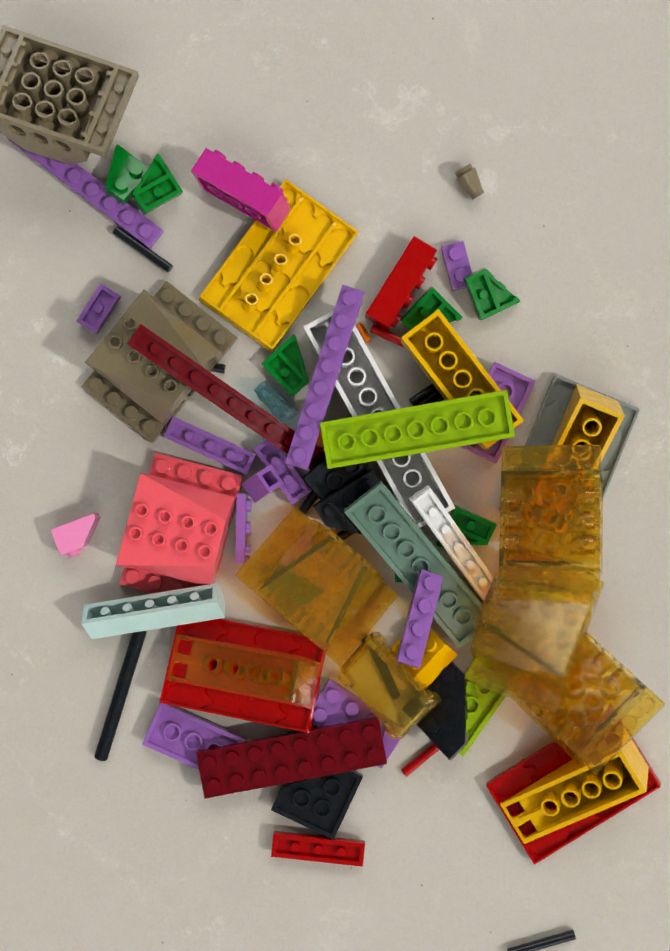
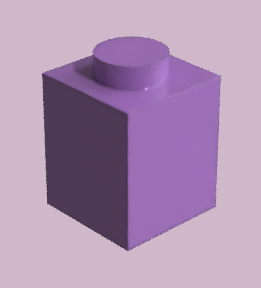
[242,465,284,503]

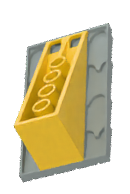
[499,374,640,546]

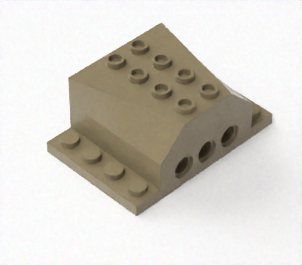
[0,25,139,165]
[81,281,238,443]

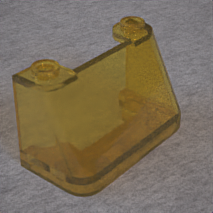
[338,632,442,740]

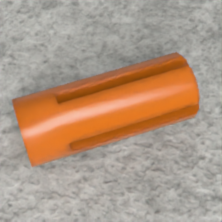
[356,323,371,344]

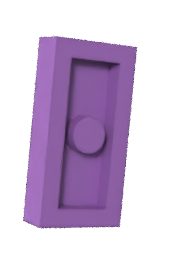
[441,241,472,292]
[76,283,121,335]

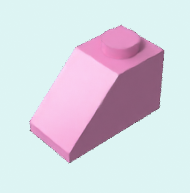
[51,513,101,558]

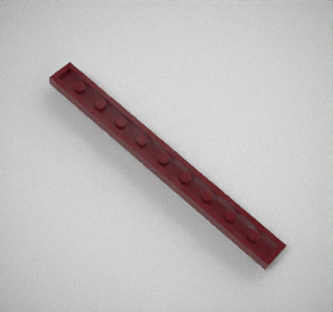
[126,324,326,470]

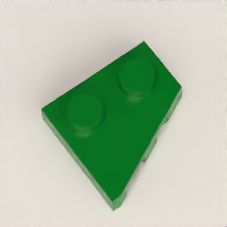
[105,144,148,205]
[400,287,463,330]
[262,334,309,398]

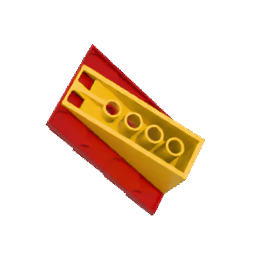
[486,705,661,865]

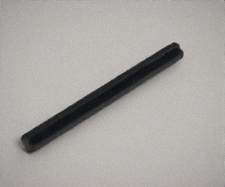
[94,631,146,761]

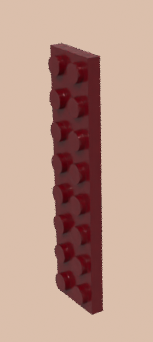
[196,716,387,799]

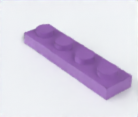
[164,416,257,475]
[395,569,444,668]

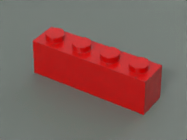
[365,236,437,331]

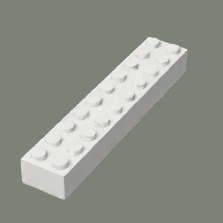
[303,310,455,527]

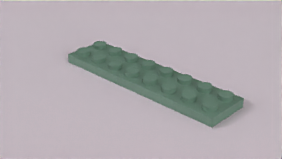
[344,481,495,648]

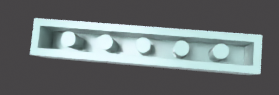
[81,583,225,639]

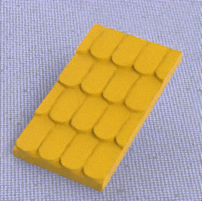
[199,179,359,353]

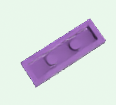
[253,440,311,505]
[235,494,252,563]

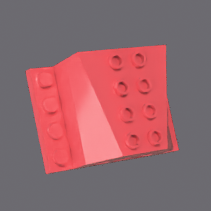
[116,453,243,593]

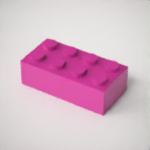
[191,148,291,232]

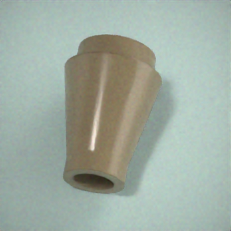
[455,163,484,200]

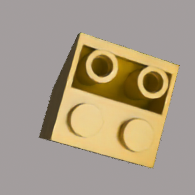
[388,629,458,688]

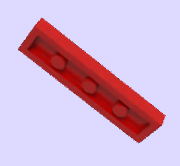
[271,831,365,867]

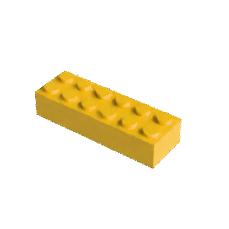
[400,309,524,450]

